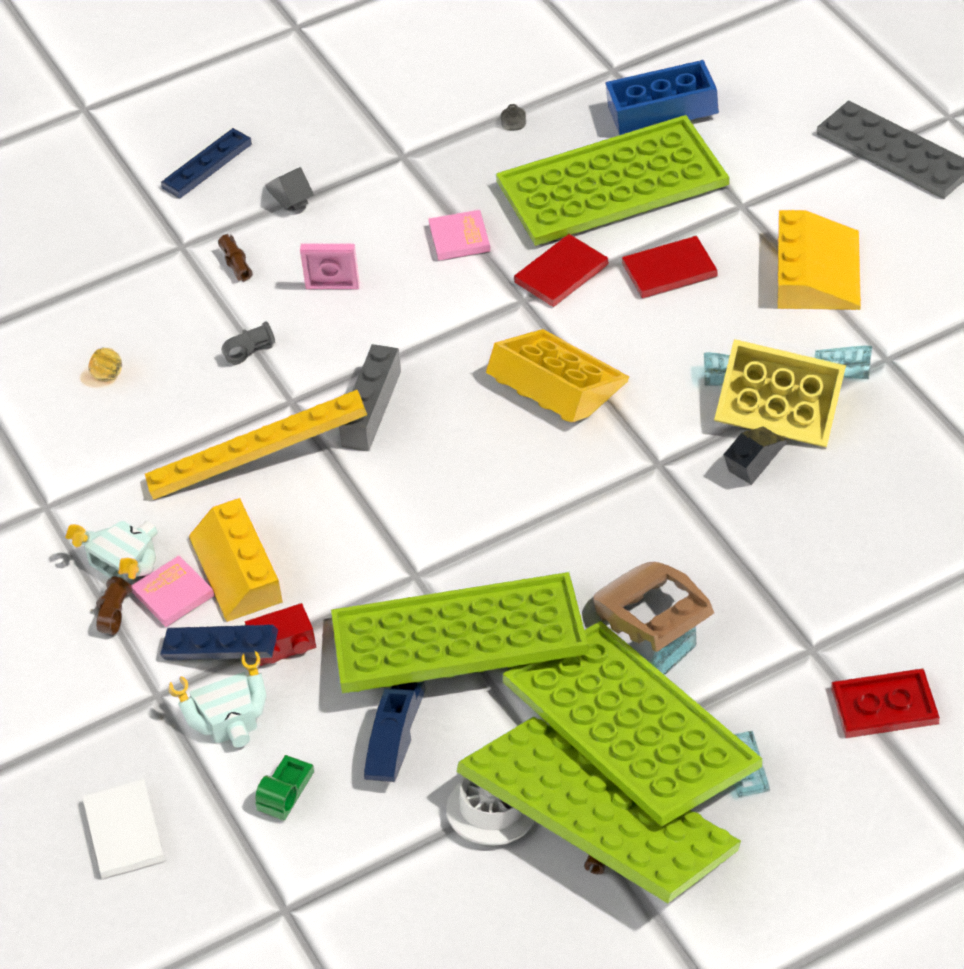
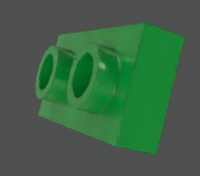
[255,755,314,821]

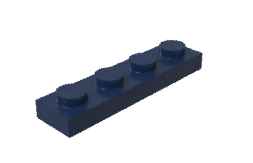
[160,625,279,660]

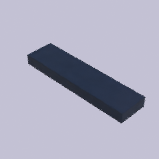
[161,128,252,199]

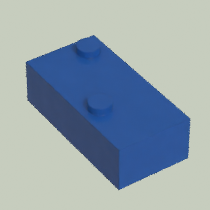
[605,60,719,135]

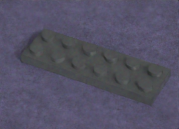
[817,100,964,199]

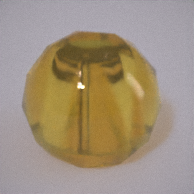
[88,347,123,382]

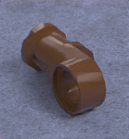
[96,576,132,635]

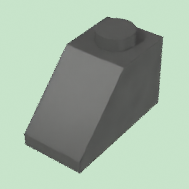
[265,167,314,210]

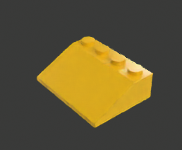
[777,210,861,310]
[486,329,630,422]

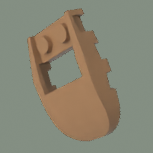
[593,561,715,652]

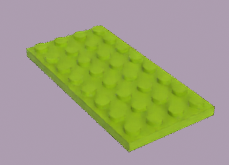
[496,115,730,246]
[331,572,589,694]
[503,621,762,827]
[456,716,741,904]

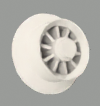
[446,777,535,845]

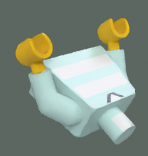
[65,521,158,585]
[168,651,267,747]

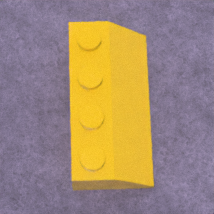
[189,498,283,622]

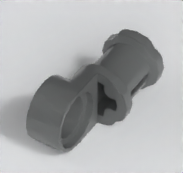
[221,321,275,365]

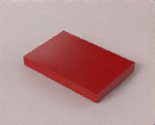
[514,234,609,307]
[622,235,718,298]
[831,668,940,738]

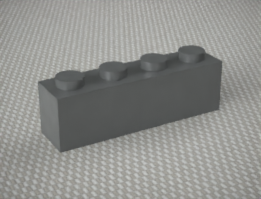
[339,344,401,451]

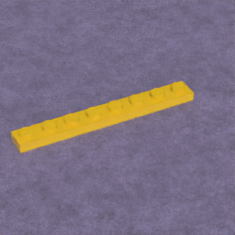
[145,389,367,500]

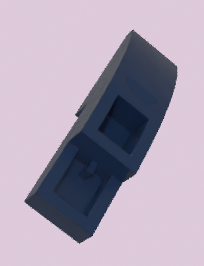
[364,681,426,782]

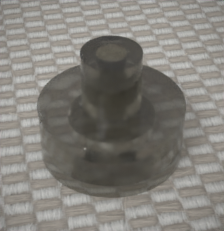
[501,104,526,131]

